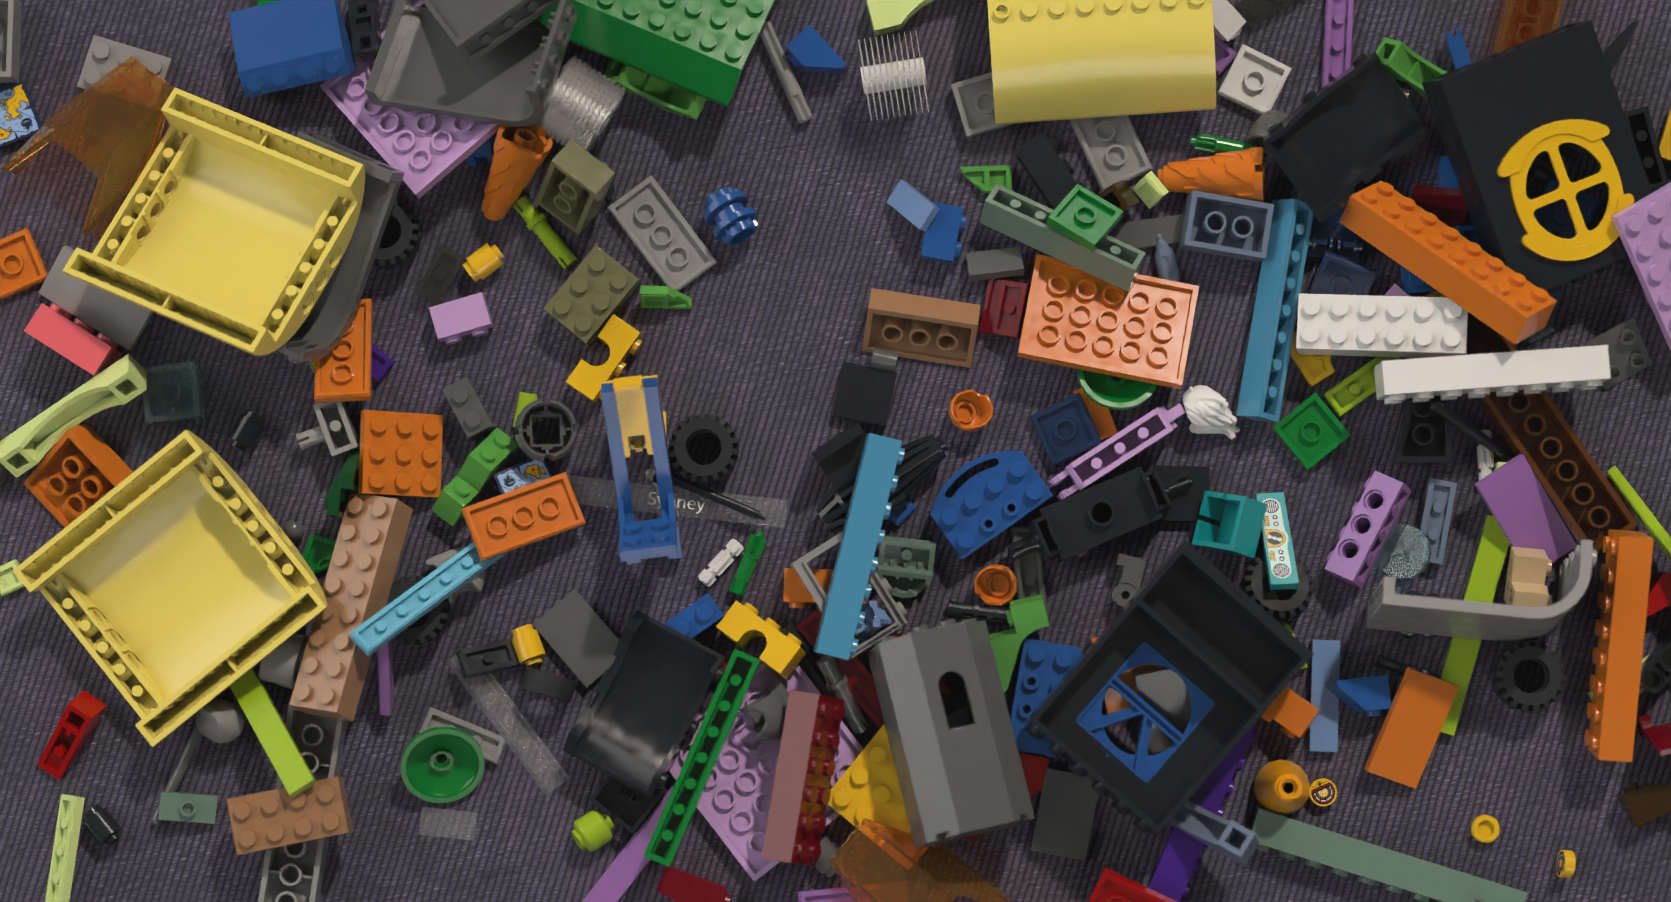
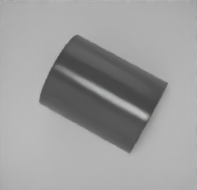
[870,348,898,372]

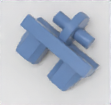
[854,601,892,644]

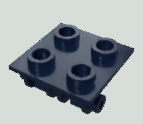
[1306,206,1363,263]

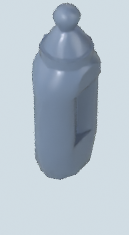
[1154,233,1180,282]

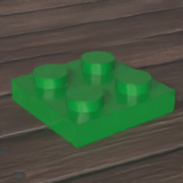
[1046,184,1124,252]
[1272,392,1350,470]

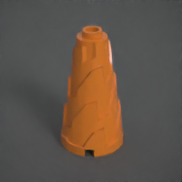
[481,124,553,221]
[1158,147,1265,203]

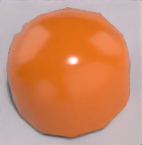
[948,390,994,432]
[974,564,1017,606]

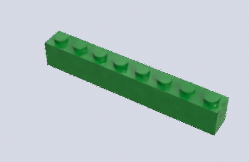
[643,649,761,867]

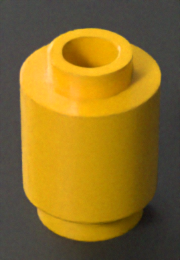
[463,243,505,282]
[511,624,546,667]

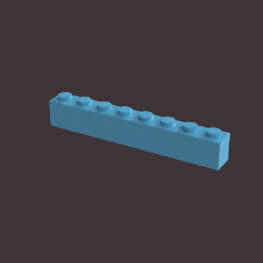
[1236,199,1314,422]
[813,433,905,660]

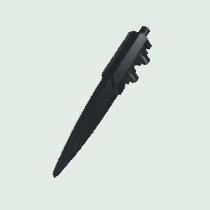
[1526,21,1639,191]

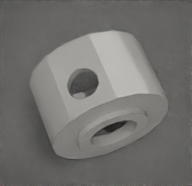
[259,632,308,689]

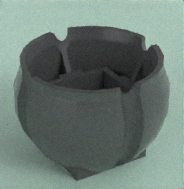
[515,399,578,462]

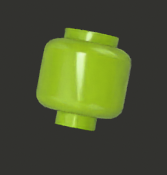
[571,810,614,852]

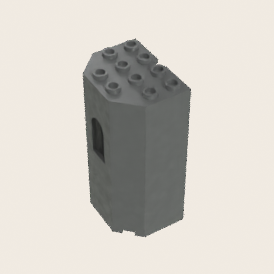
[867,618,1035,849]

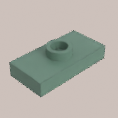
[158,791,218,824]

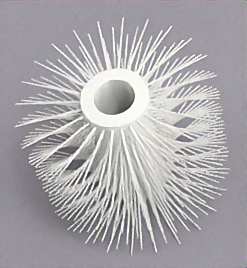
[858,32,929,121]
[538,56,625,152]

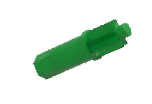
[1190,133,1257,155]
[729,530,767,596]

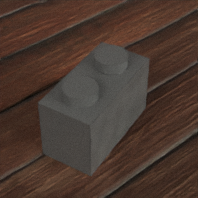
[442,376,496,441]

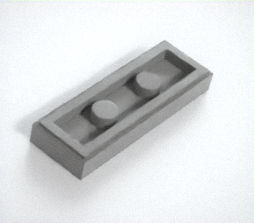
[420,707,508,764]

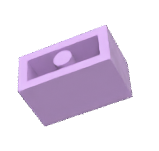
[429,292,494,345]

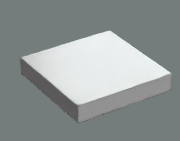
[1218,44,1292,115]

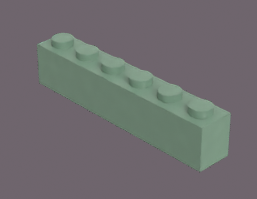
[979,183,1146,292]

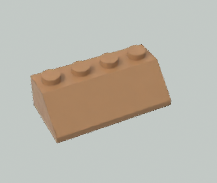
[862,288,981,368]

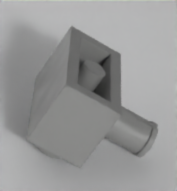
[296,402,360,459]

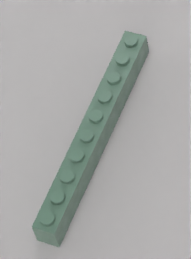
[1249,808,1528,902]

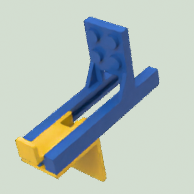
[601,375,682,564]

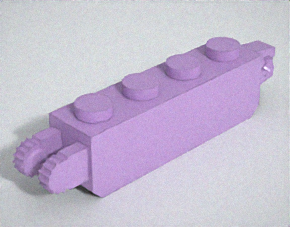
[1048,403,1186,501]

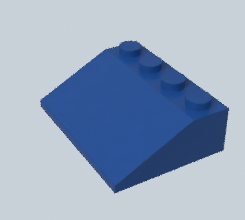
[229,0,357,98]

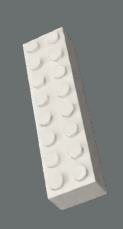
[1374,345,1611,404]

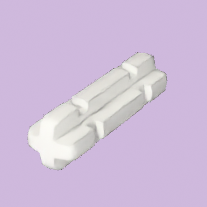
[1476,430,1494,481]
[698,539,744,587]

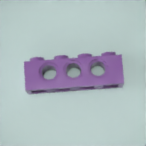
[1325,471,1412,589]

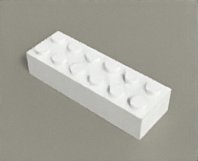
[1296,294,1468,358]

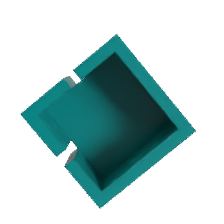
[1192,490,1268,558]

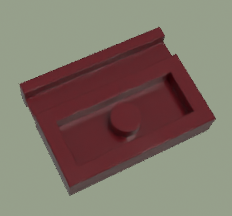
[1411,185,1467,227]
[979,279,1030,339]

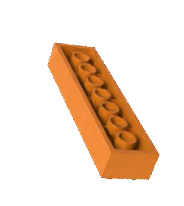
[1340,181,1557,344]
[1584,529,1654,762]

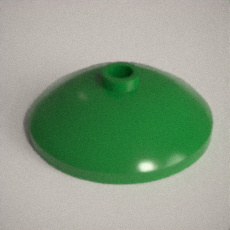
[1077,369,1157,410]
[400,727,485,803]

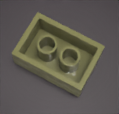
[535,140,615,235]
[543,245,641,347]

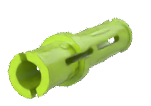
[513,195,578,270]

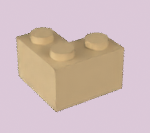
[1503,546,1552,607]

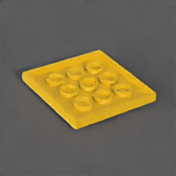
[828,724,929,871]

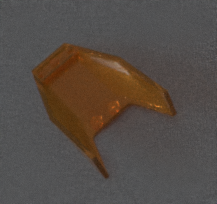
[1,56,174,238]
[829,818,1013,902]

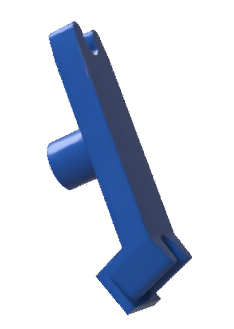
[1444,28,1472,69]

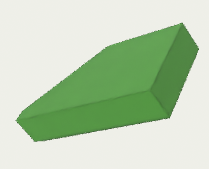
[960,165,1012,195]
[640,285,692,309]

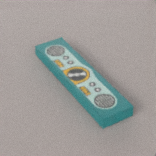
[1255,492,1299,590]

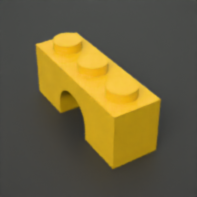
[566,314,643,403]
[716,600,806,680]

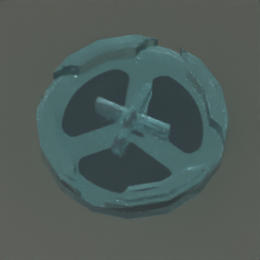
[1377,524,1432,580]

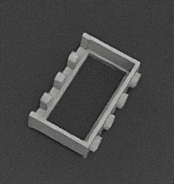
[790,531,908,659]

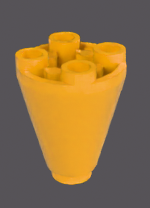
[1253,760,1310,815]

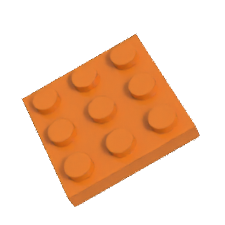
[358,410,443,498]

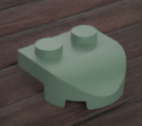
[877,536,936,598]

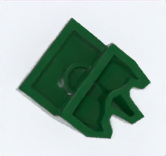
[324,450,360,521]

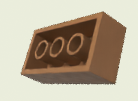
[227,776,353,855]

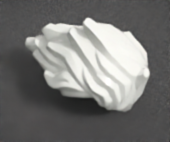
[1182,385,1240,440]

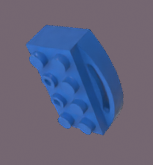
[930,451,1053,561]
[1010,638,1083,758]

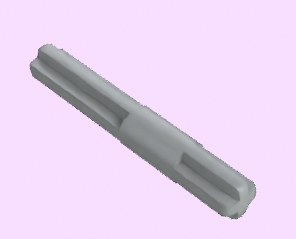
[760,21,812,123]

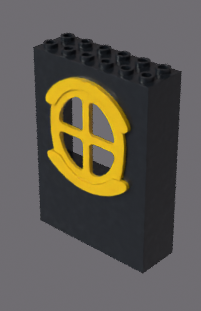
[1422,20,1653,294]

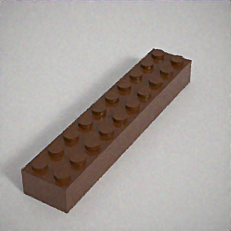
[1467,312,1638,552]

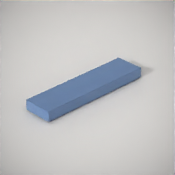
[1308,640,1340,752]

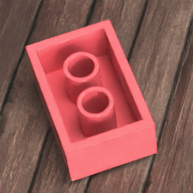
[24,303,123,376]

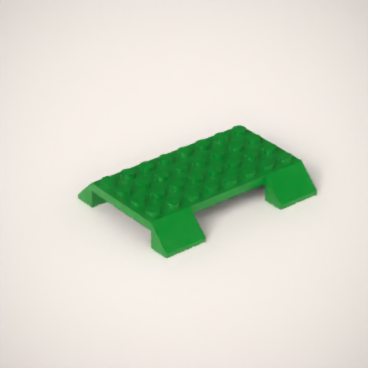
[530,0,776,107]

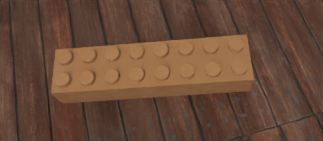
[289,493,413,721]

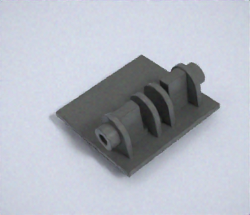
[1583,317,1653,390]

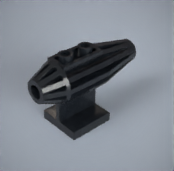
[811,422,948,533]

